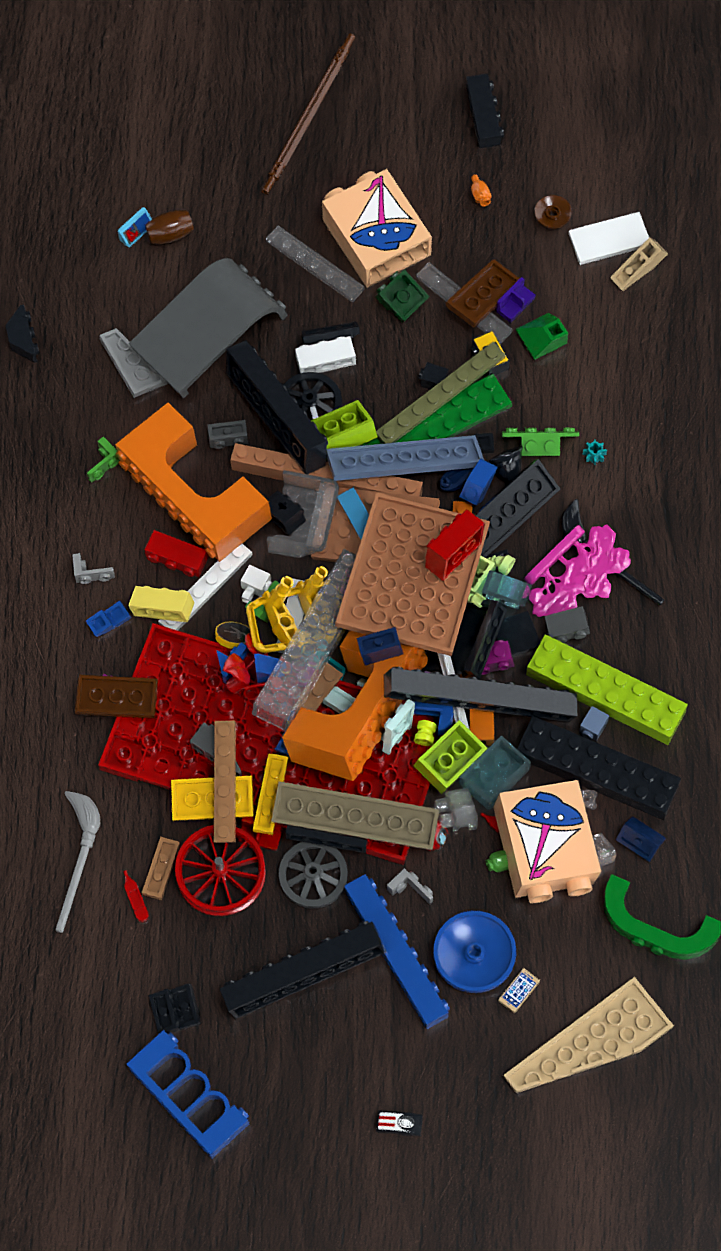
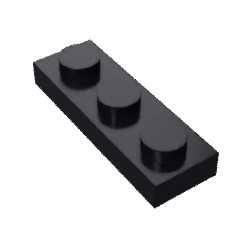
[301,321,360,345]

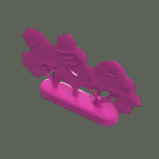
[524,525,631,617]

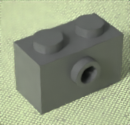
[545,606,590,643]

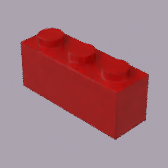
[144,530,208,577]

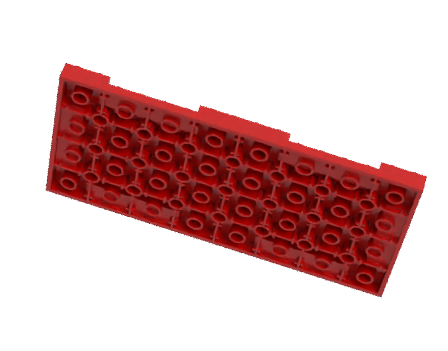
[98,623,443,865]

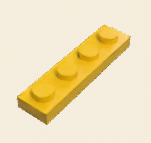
[253,753,289,835]

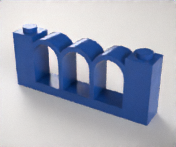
[127,1030,249,1158]

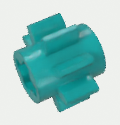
[583,439,607,465]

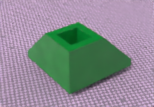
[516,313,568,360]

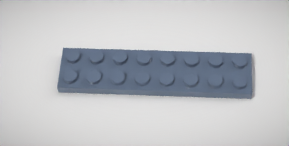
[326,435,484,481]

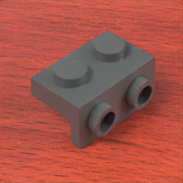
[208,420,248,449]

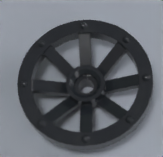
[284,372,342,419]

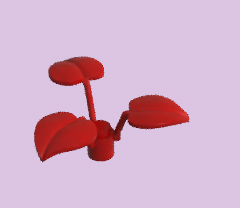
[223,633,293,714]

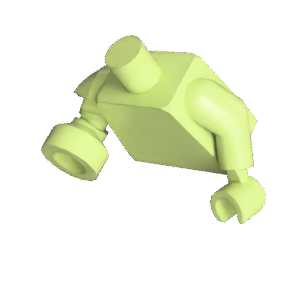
[468,555,515,608]

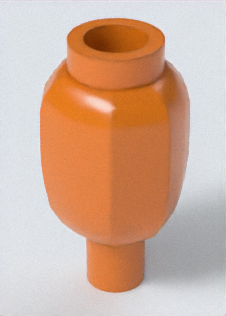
[471,175,491,206]

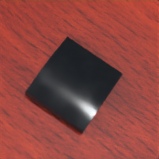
[149,983,202,1034]

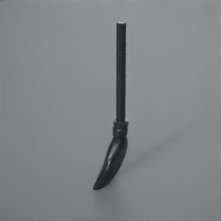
[561,499,664,605]

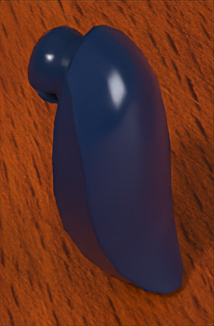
[439,468,474,491]

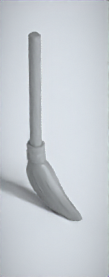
[55,791,100,933]

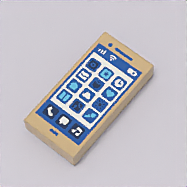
[498,968,540,1014]

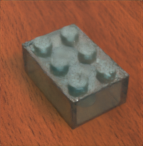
[482,570,532,609]
[460,735,531,811]

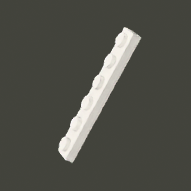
[158,544,253,631]

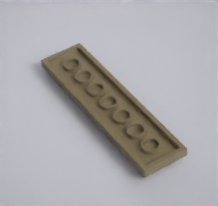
[271,782,440,851]

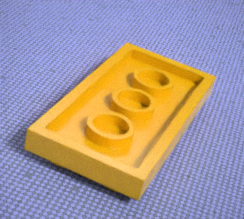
[171,776,254,821]

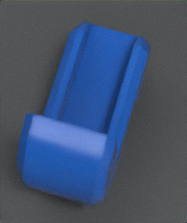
[413,701,454,736]

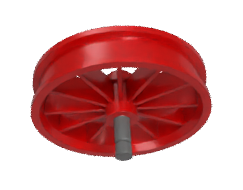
[175,825,266,916]

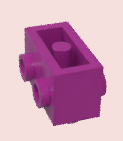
[482,640,515,675]

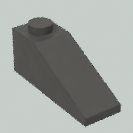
[190,723,242,776]

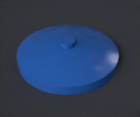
[434,911,516,993]

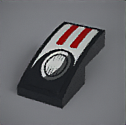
[376,1110,423,1136]

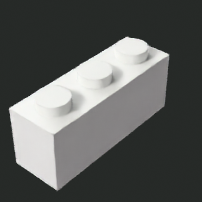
[295,336,356,373]

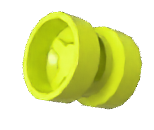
[414,720,437,746]

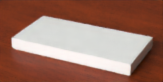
[568,212,649,265]

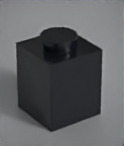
[418,362,449,390]

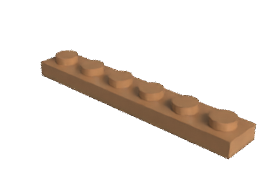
[214,721,236,843]

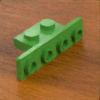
[502,427,579,456]

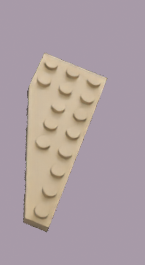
[504,977,674,1093]

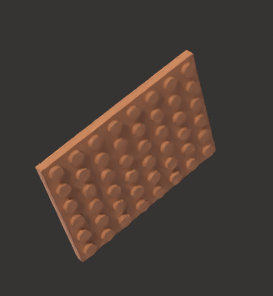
[335,493,490,656]

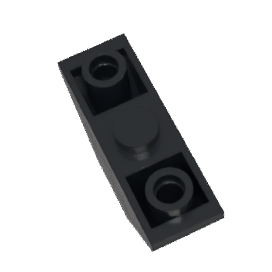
[6,304,39,362]

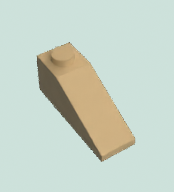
[610,237,668,291]

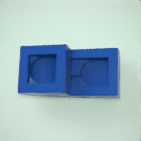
[86,601,132,637]

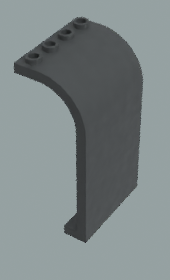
[129,258,288,398]

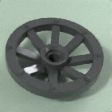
[279,842,348,909]

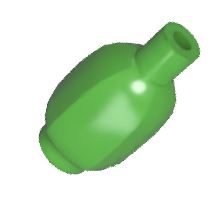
[486,850,508,872]

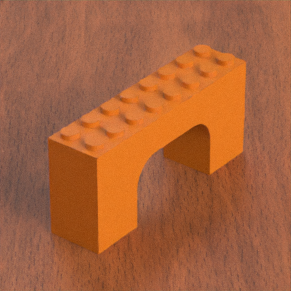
[115,403,272,562]
[282,630,428,781]

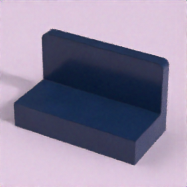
[357,627,403,665]
[616,816,666,862]

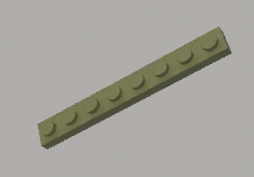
[376,341,506,444]

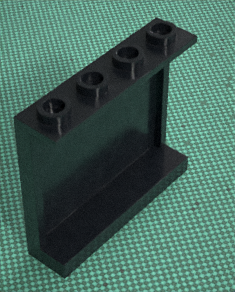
[422,600,507,680]

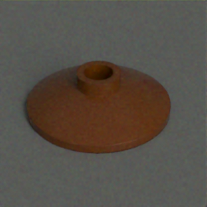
[535,195,572,228]

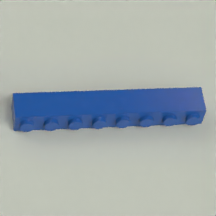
[344,874,450,1029]

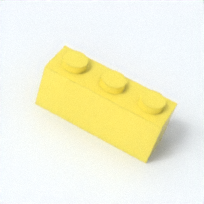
[128,586,195,622]

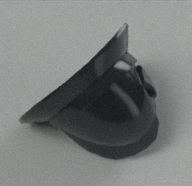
[489,446,523,482]

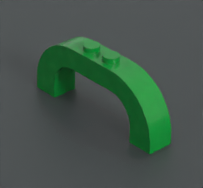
[604,874,721,959]

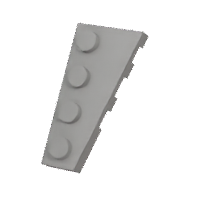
[99,328,167,398]

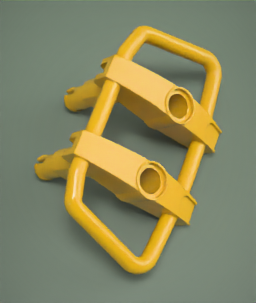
[246,566,347,656]

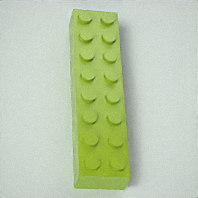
[526,634,688,745]

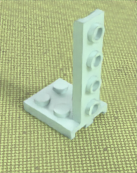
[322,686,415,755]

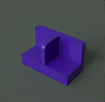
[497,277,535,323]

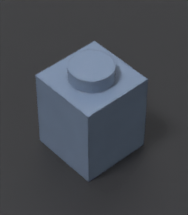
[579,706,609,742]

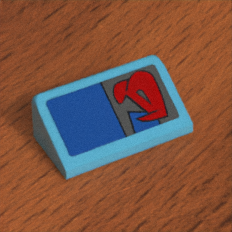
[118,207,152,247]

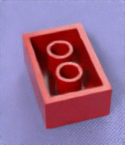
[425,509,485,581]

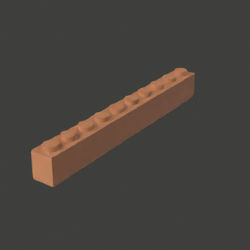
[231,443,423,496]

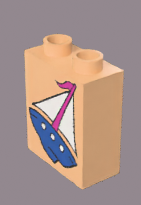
[322,169,432,288]
[493,780,601,903]

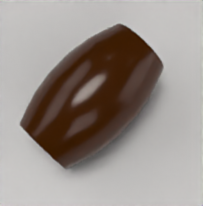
[145,210,194,244]

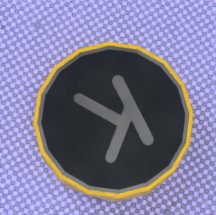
[215,622,250,649]

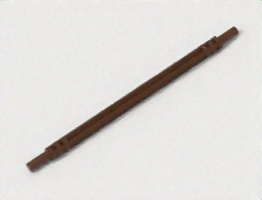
[262,33,355,194]

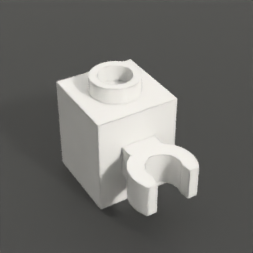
[241,565,272,603]

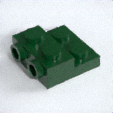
[375,269,430,323]

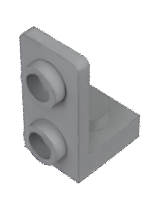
[72,553,115,584]
[387,868,433,904]

